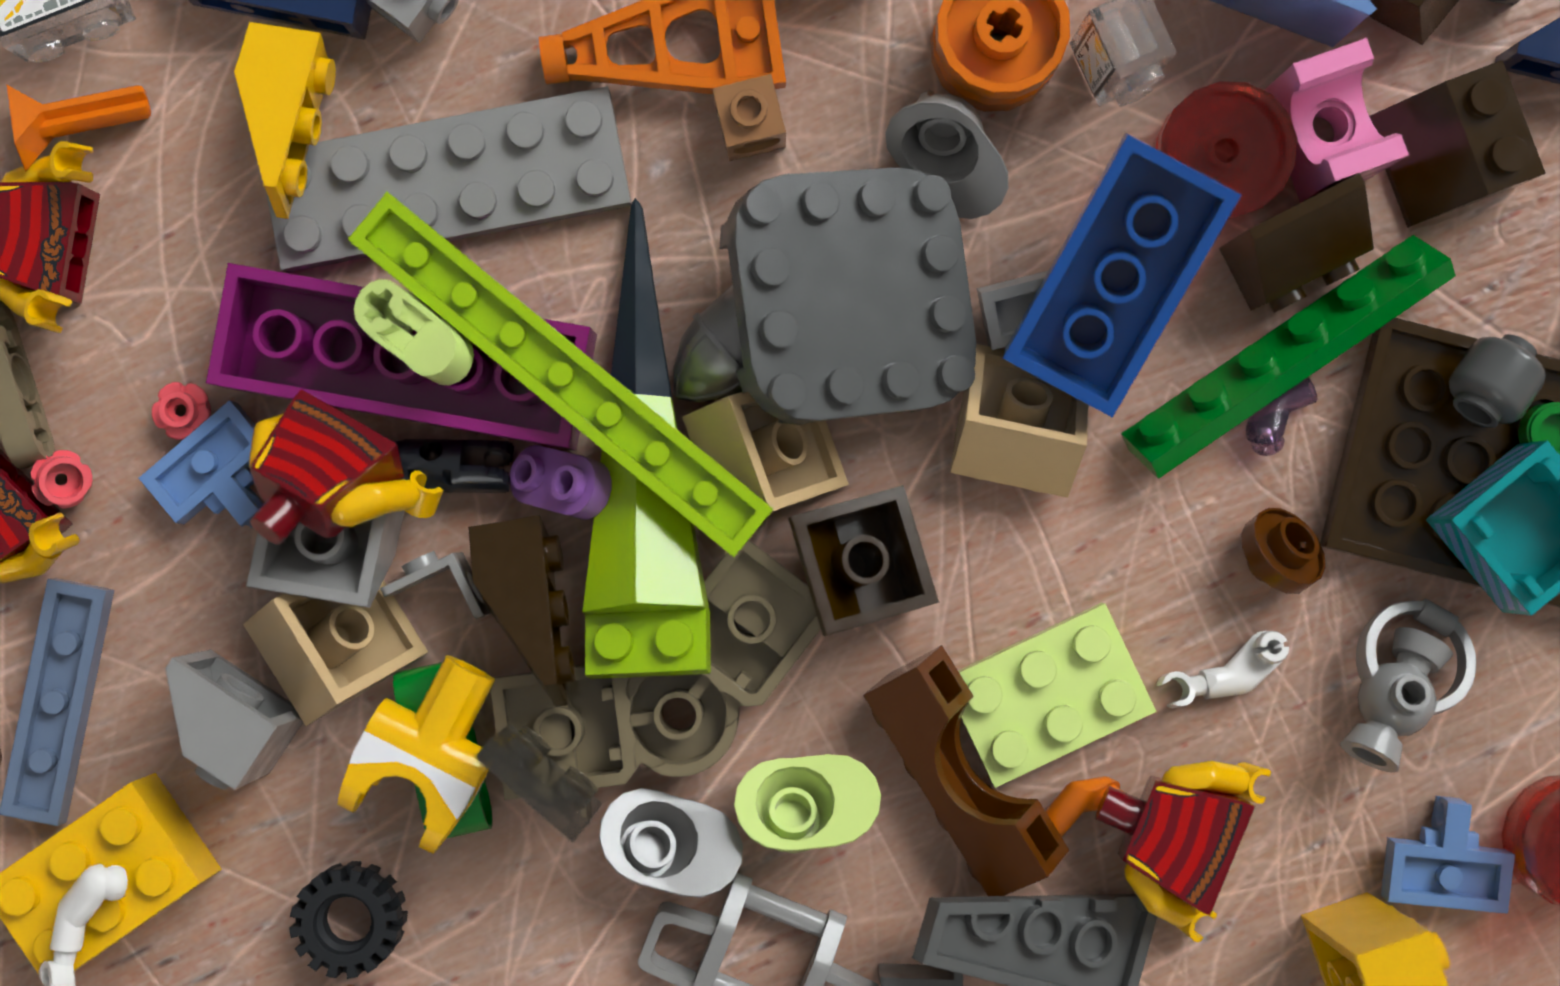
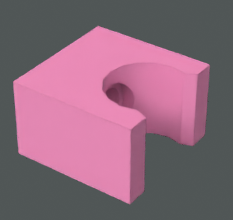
[1261,38,1409,203]

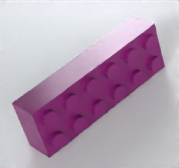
[206,263,597,451]

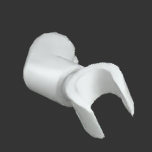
[1157,631,1289,708]
[39,864,127,986]

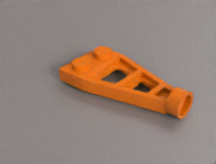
[539,0,786,94]

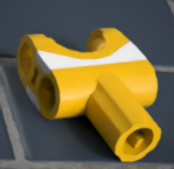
[337,655,496,854]

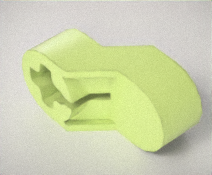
[354,279,474,385]

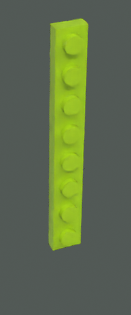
[347,191,774,557]

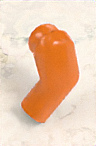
[1045,776,1124,837]

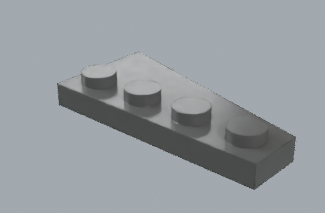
[912,894,1157,986]

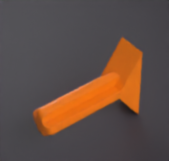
[6,84,151,171]

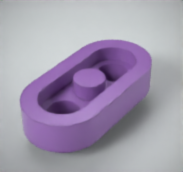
[510,445,612,520]

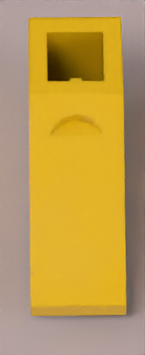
[234,22,336,219]

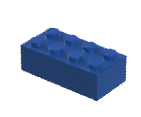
[1003,132,1242,418]

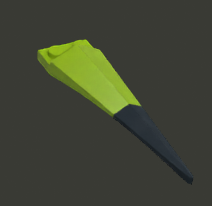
[582,198,711,679]

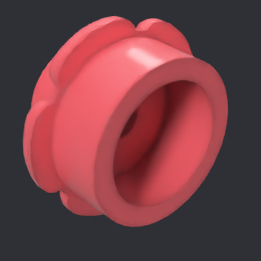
[152,382,211,440]
[30,450,93,509]

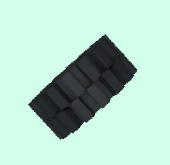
[289,861,408,979]

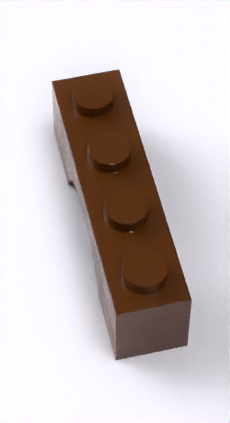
[863,645,1069,896]

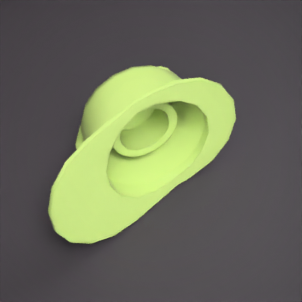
[734,754,881,854]

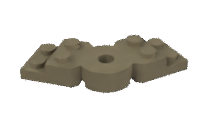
[490,540,821,800]

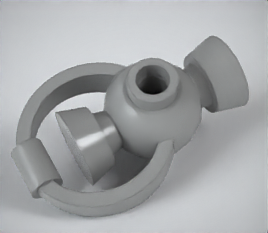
[1340,598,1476,773]

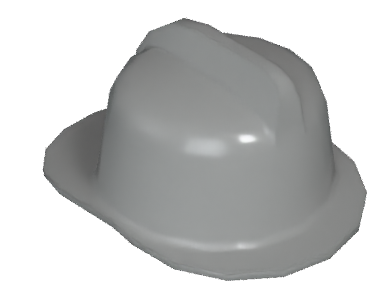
[885,89,1009,219]
[599,788,743,898]

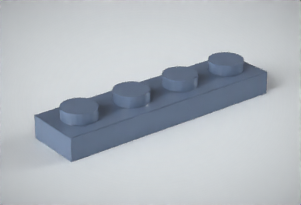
[0,578,115,826]

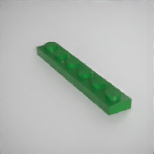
[1121,235,1456,479]

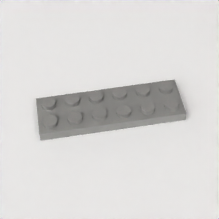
[266,86,632,273]

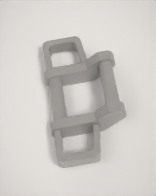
[638,873,879,986]

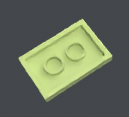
[958,603,1157,788]

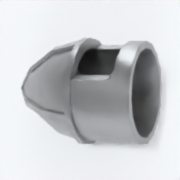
[673,285,744,402]

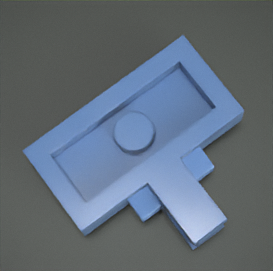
[139,400,264,528]
[1381,796,1515,914]

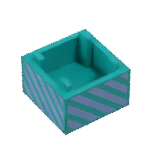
[1426,440,1560,616]

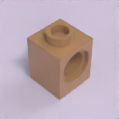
[712,74,786,162]

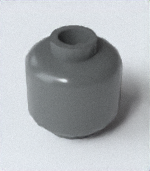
[1449,334,1546,428]

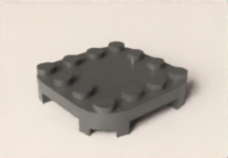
[719,167,976,425]

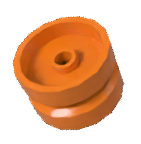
[931,0,1070,112]

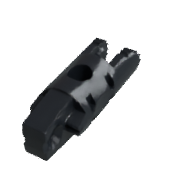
[393,439,514,493]

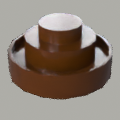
[1241,508,1326,594]

